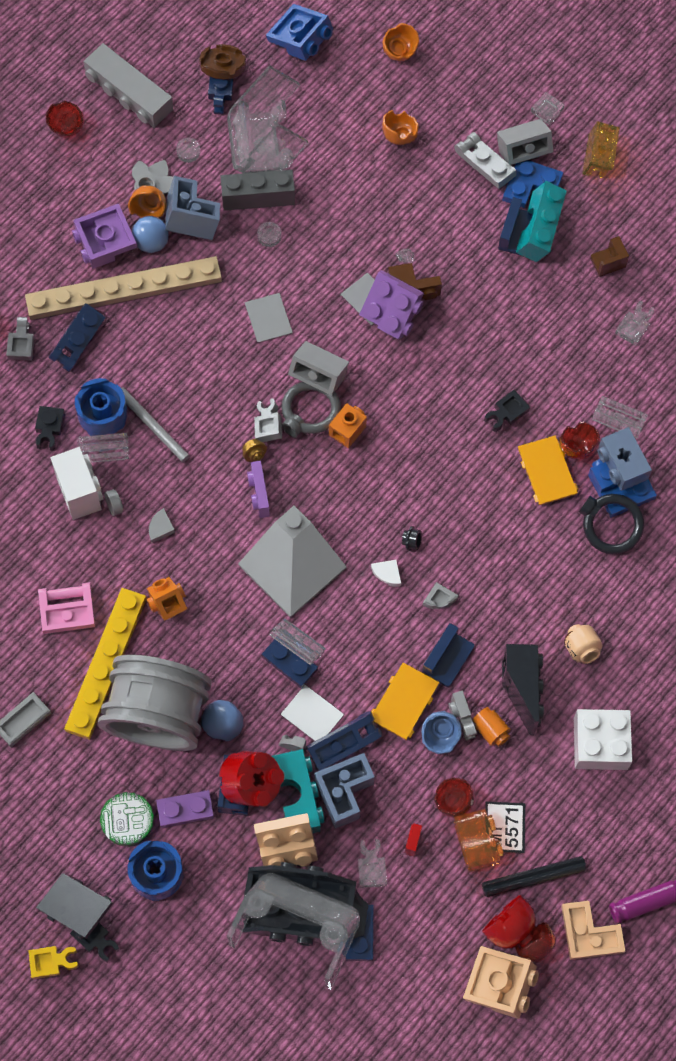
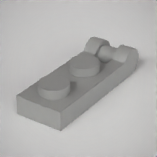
[454,132,517,189]

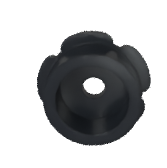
[402,526,422,551]

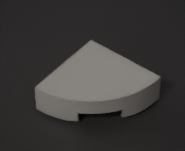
[149,508,175,543]
[423,582,458,609]
[278,735,306,752]

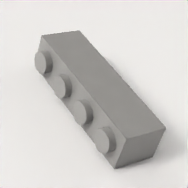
[84,43,173,128]

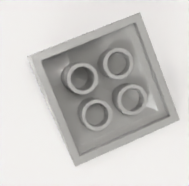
[238,506,347,618]

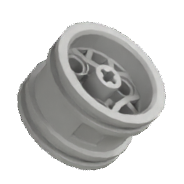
[98,655,212,751]

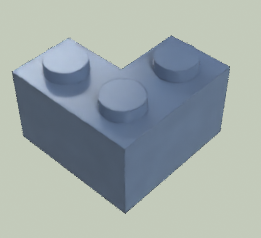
[165,176,220,240]
[315,753,375,829]

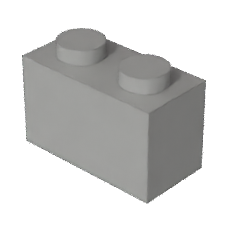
[497,119,553,165]
[288,341,349,396]

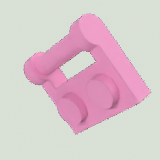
[38,582,95,634]

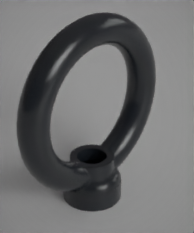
[579,494,644,555]

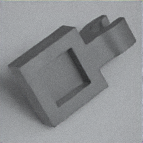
[6,317,34,360]

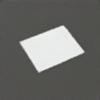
[281,685,344,741]

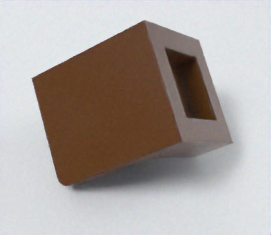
[590,236,629,277]

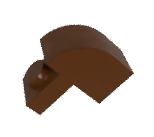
[388,263,442,300]

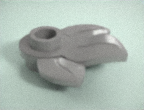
[132,160,173,194]

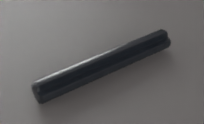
[482,856,586,897]

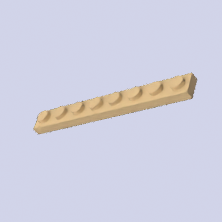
[25,256,222,320]

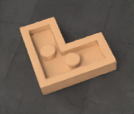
[561,901,625,960]

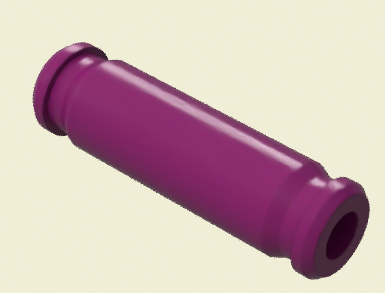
[609,880,676,924]

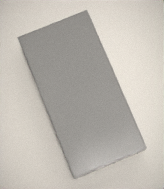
[0,692,51,747]

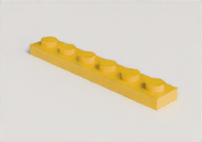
[64,588,146,740]

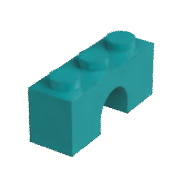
[516,181,567,262]
[272,749,325,833]

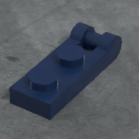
[48,303,106,372]
[306,711,383,771]

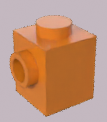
[329,403,367,449]

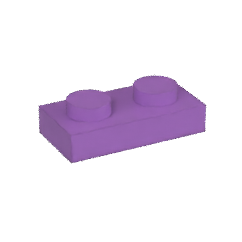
[247,461,270,518]
[156,790,214,828]

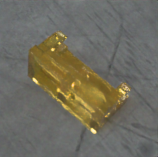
[582,121,620,178]

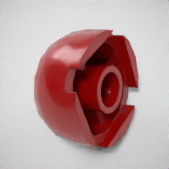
[482,895,536,949]

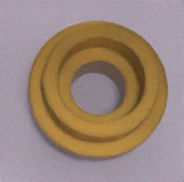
[242,439,267,462]

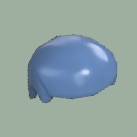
[132,216,168,253]
[201,700,244,741]
[421,711,462,754]

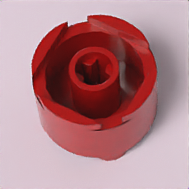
[219,751,284,807]

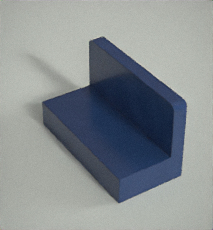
[498,197,533,256]
[422,623,474,687]

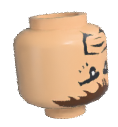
[564,624,603,664]

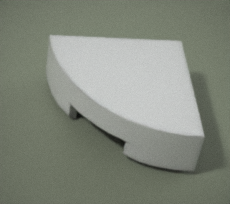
[371,560,401,587]

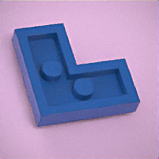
[502,160,563,208]

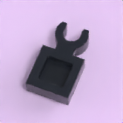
[484,390,530,432]
[35,406,65,451]
[70,923,120,963]

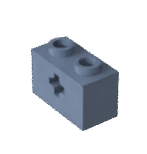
[597,427,652,491]

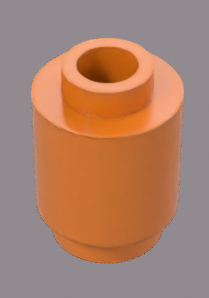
[472,707,511,747]

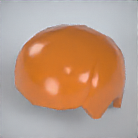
[382,23,420,62]
[382,110,419,145]
[128,185,167,218]

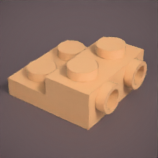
[254,813,318,866]
[463,946,539,1019]

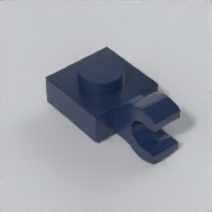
[208,77,234,114]

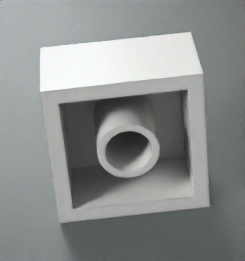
[50,447,104,520]
[574,709,632,770]

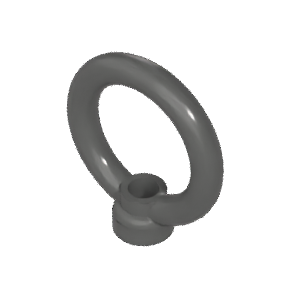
[281,382,341,438]

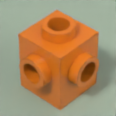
[146,577,187,621]

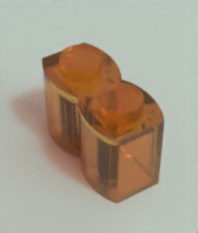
[453,809,504,873]

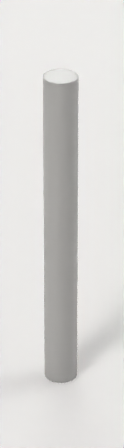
[121,387,190,462]

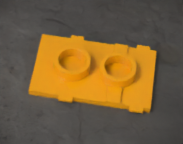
[518,435,579,505]
[371,663,439,740]

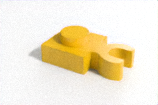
[28,946,79,979]

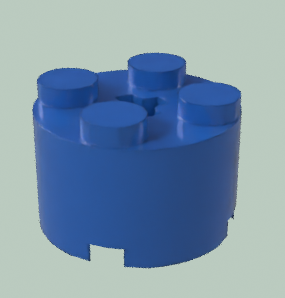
[75,378,128,436]
[127,841,184,901]

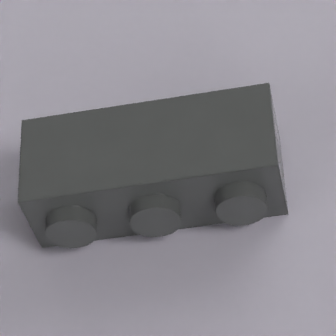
[220,170,295,211]

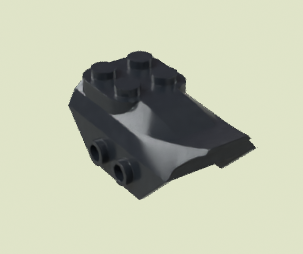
[238,862,368,947]

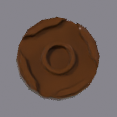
[199,44,246,79]

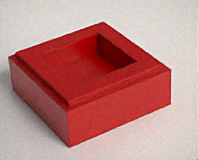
[404,823,422,857]

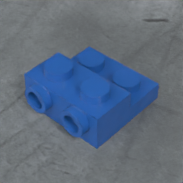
[266,4,333,61]
[588,458,657,518]

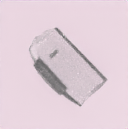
[395,249,415,263]

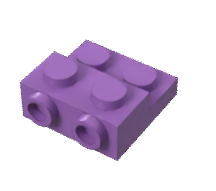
[72,203,137,269]
[359,270,424,339]

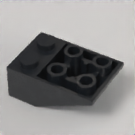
[502,644,544,736]

